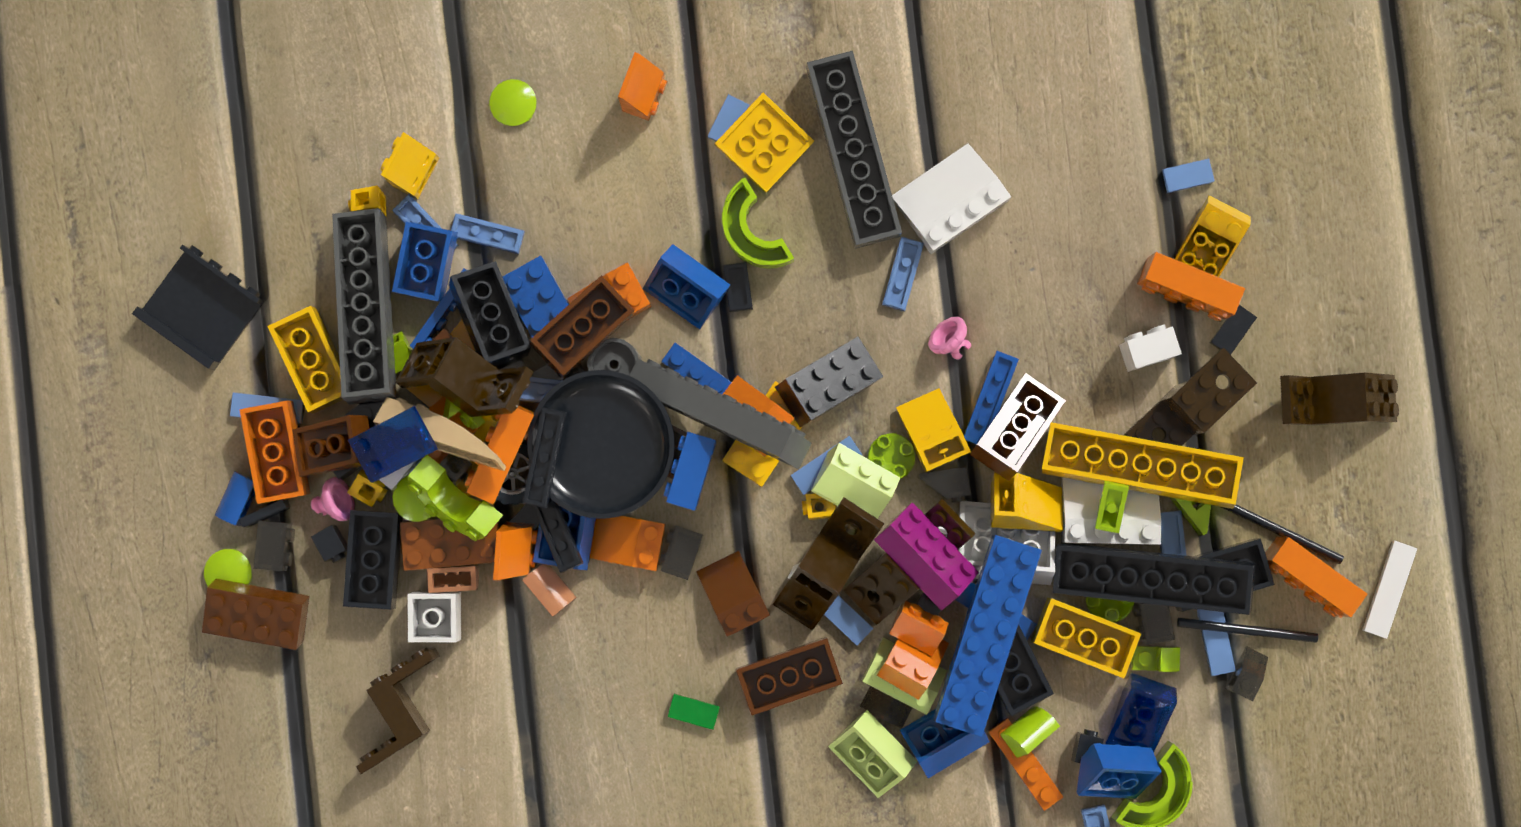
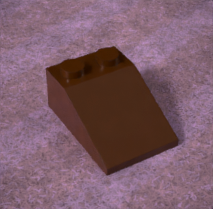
[292,415,375,477]
[696,551,770,637]

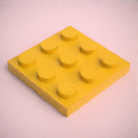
[714,93,814,193]

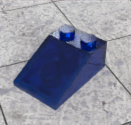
[348,406,438,483]
[1105,672,1177,752]

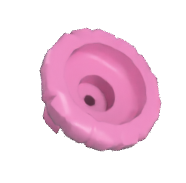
[928,317,971,360]
[311,477,355,521]

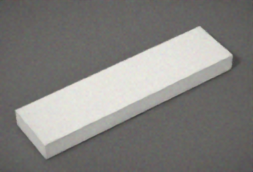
[1362,541,1417,639]

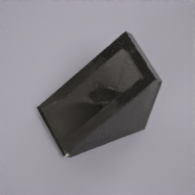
[860,686,913,728]

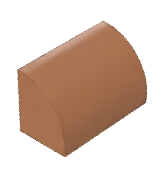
[522,564,577,617]
[427,566,479,593]

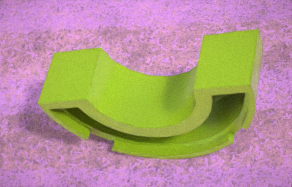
[722,177,794,269]
[407,454,503,541]
[1111,741,1193,827]

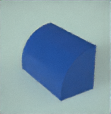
[215,471,255,526]

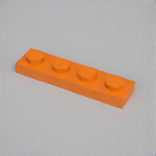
[988,718,1063,811]

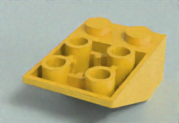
[380,132,440,199]
[1175,195,1251,277]
[896,388,971,472]
[991,472,1063,532]

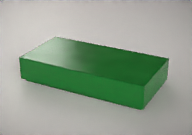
[668,693,720,730]

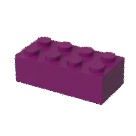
[874,502,979,611]

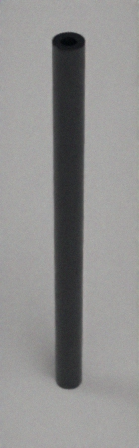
[1219,504,1344,564]
[1177,618,1319,643]

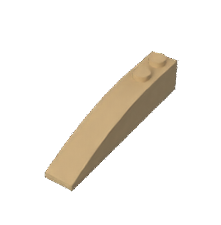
[373,397,506,471]

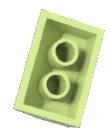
[811,443,900,519]
[861,637,947,715]
[828,710,918,798]

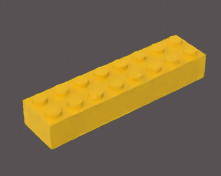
[1042,422,1244,509]

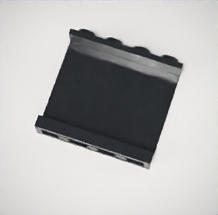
[132,244,264,371]

